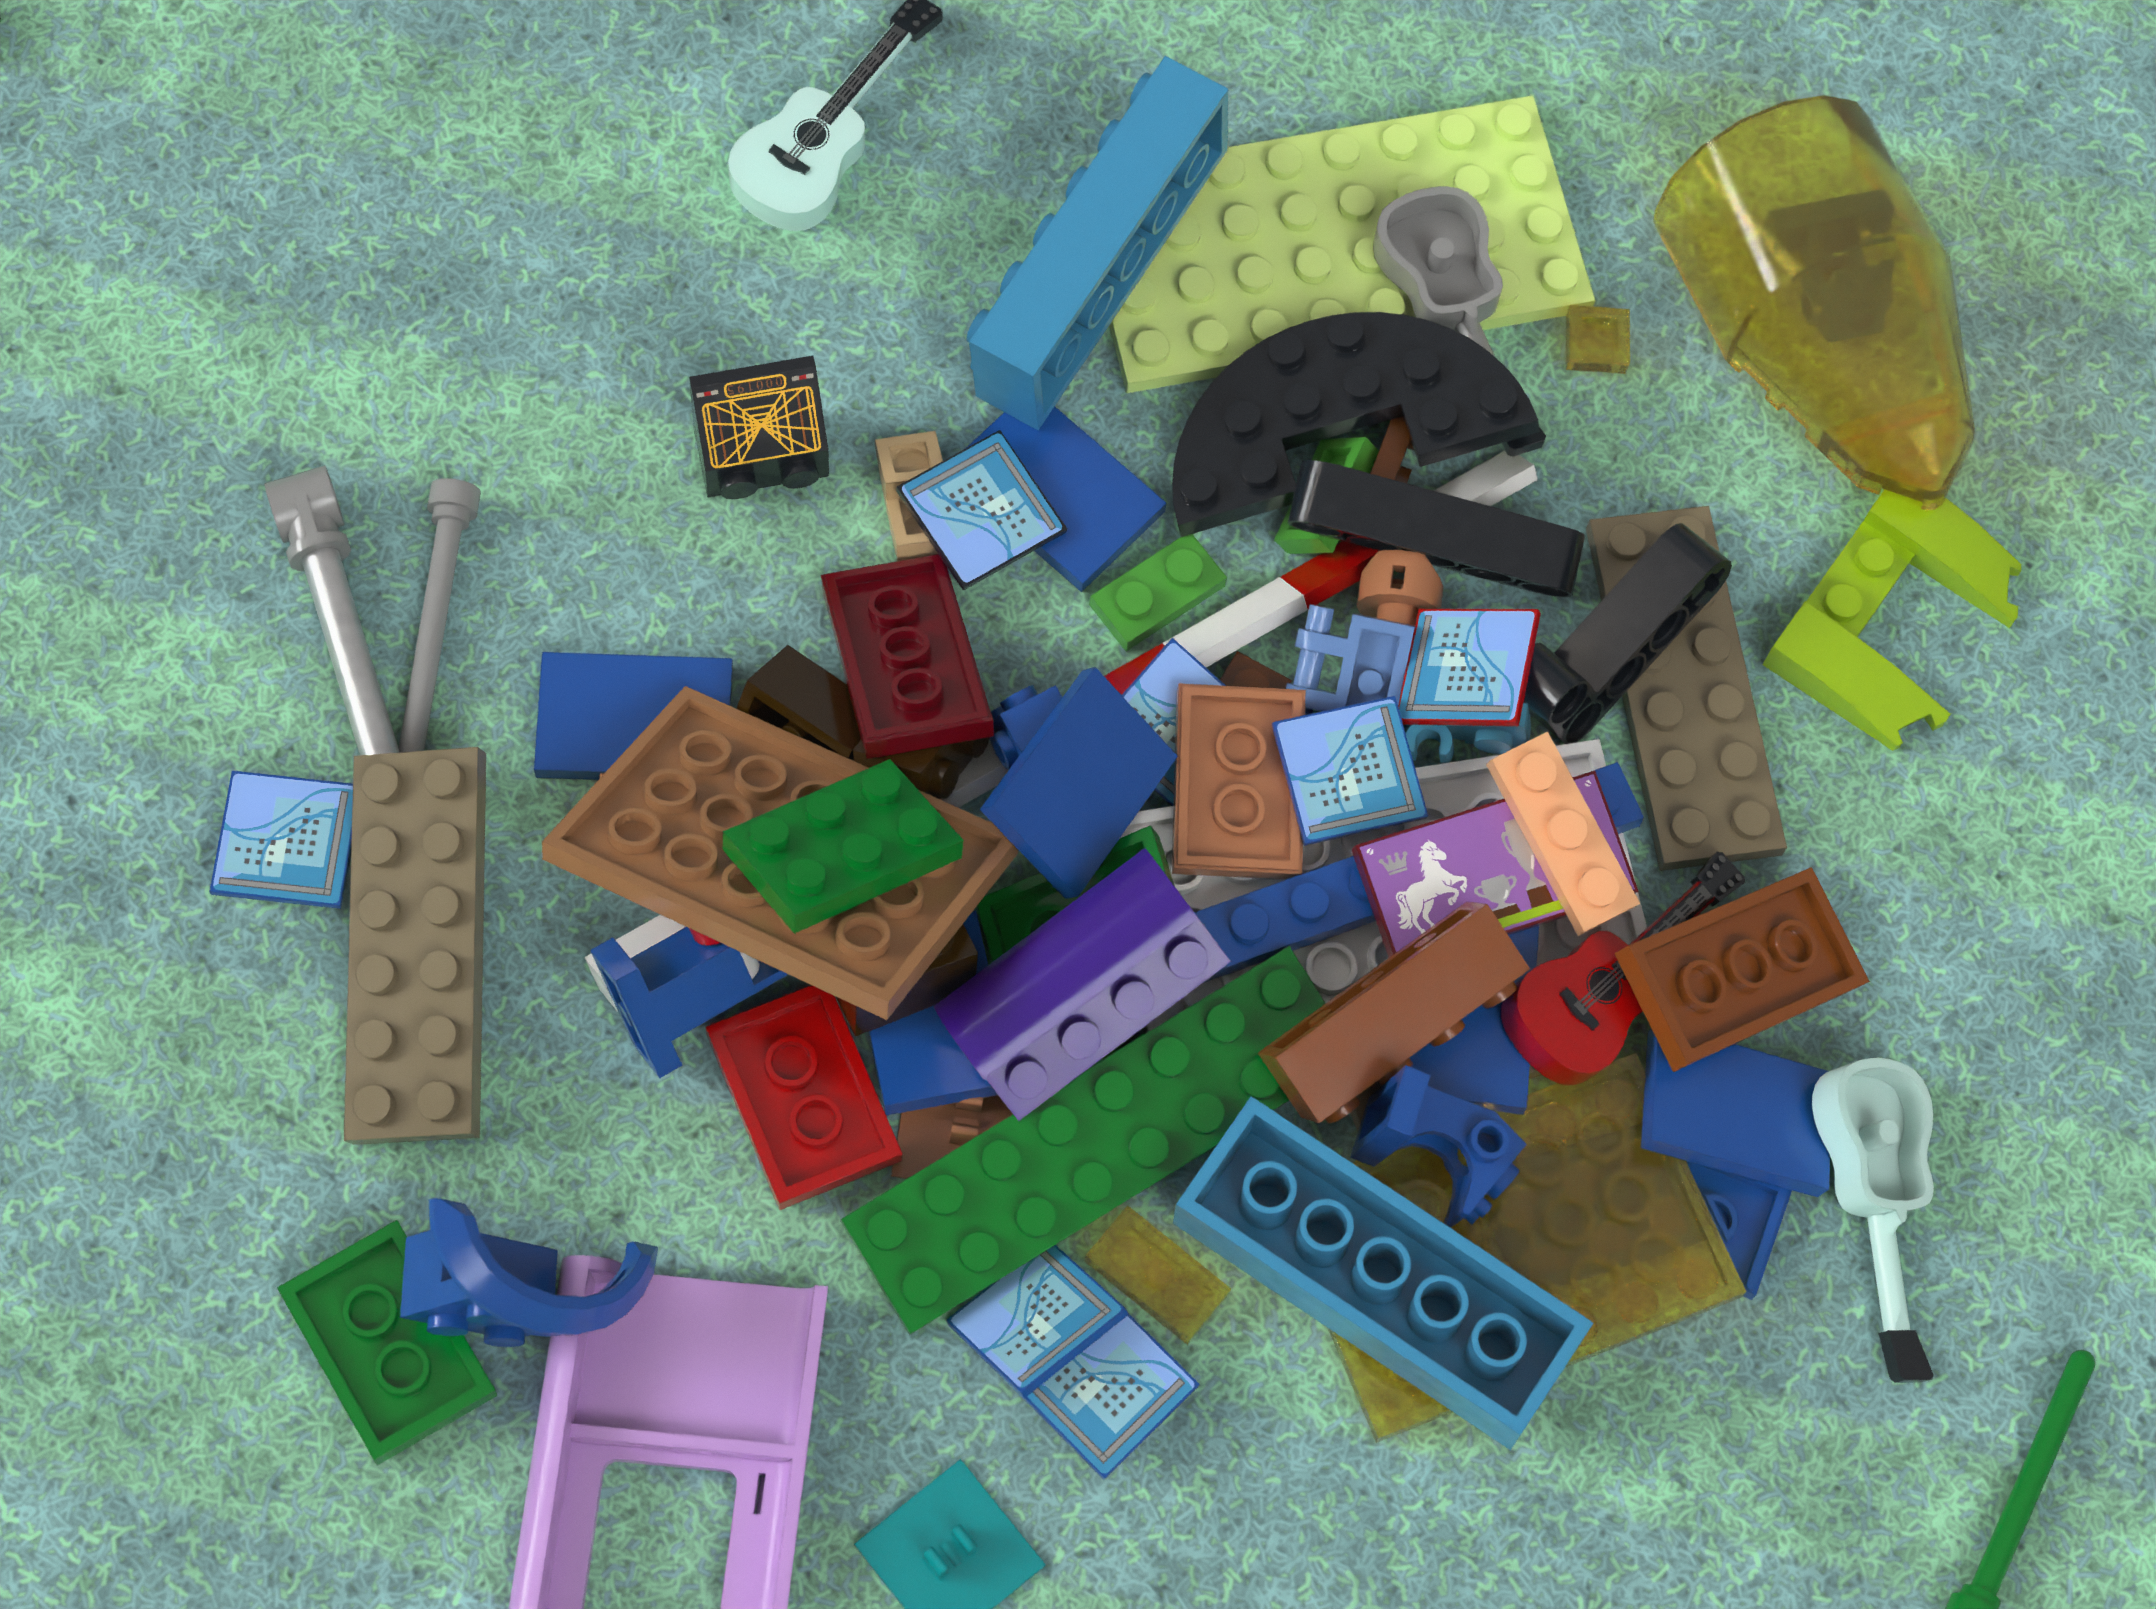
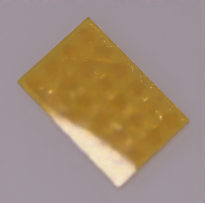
[1328,1053,1746,1443]

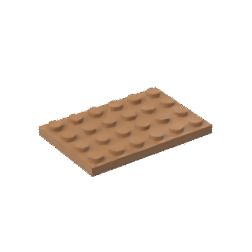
[542,686,1018,1020]

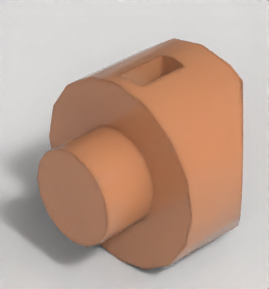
[1357,550,1443,626]

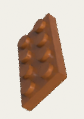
[1614,867,1870,1072]

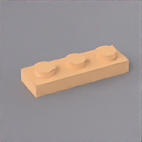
[1486,731,1640,936]

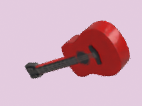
[1501,851,1745,1086]

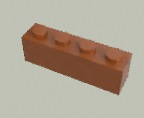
[1258,902,1530,1124]

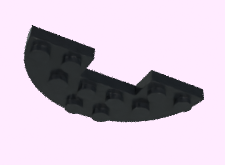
[1172,312,1539,537]

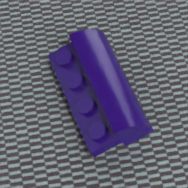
[934,848,1231,1121]

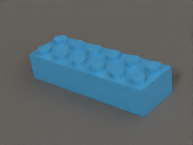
[967,56,1228,430]
[1173,1096,1593,1450]

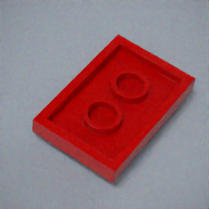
[705,985,903,1210]

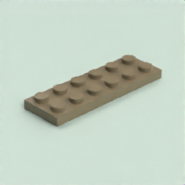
[1586,506,1787,871]
[344,747,486,1145]

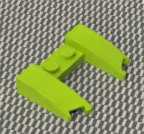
[1762,466,2022,751]

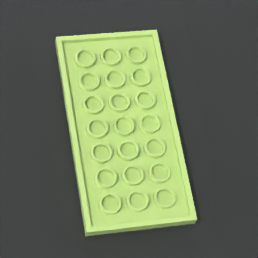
[1109,95,1595,393]

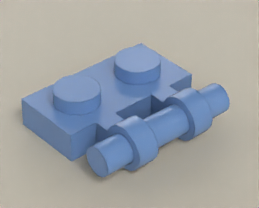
[1286,604,1415,715]

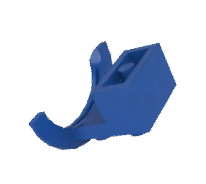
[400,1198,658,1347]

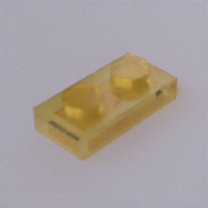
[1084,1205,1231,1345]

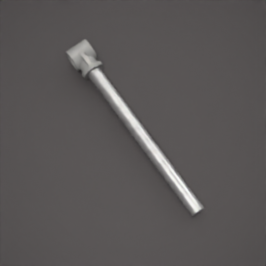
[264,465,399,755]

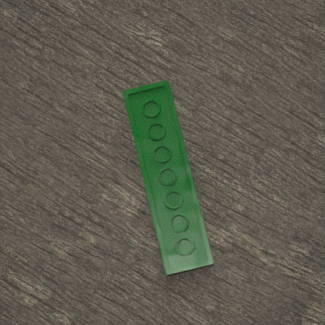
[840,946,1326,1335]

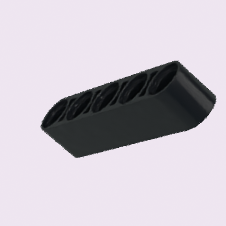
[1288,460,1585,597]

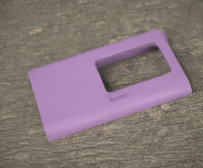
[509,1255,828,1609]

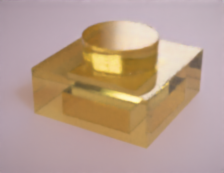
[1566,305,1630,374]

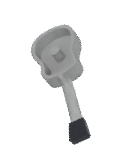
[1373,186,1546,457]

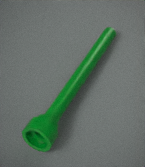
[1945,1350,2095,1609]

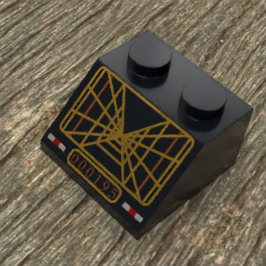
[689,355,829,499]

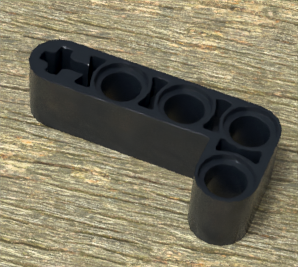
[1523,523,1732,744]

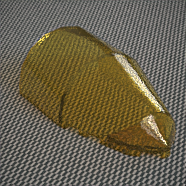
[1653,95,1975,510]

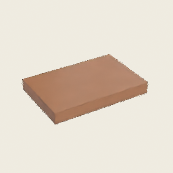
[1172,683,1306,880]

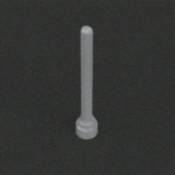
[399,478,481,752]

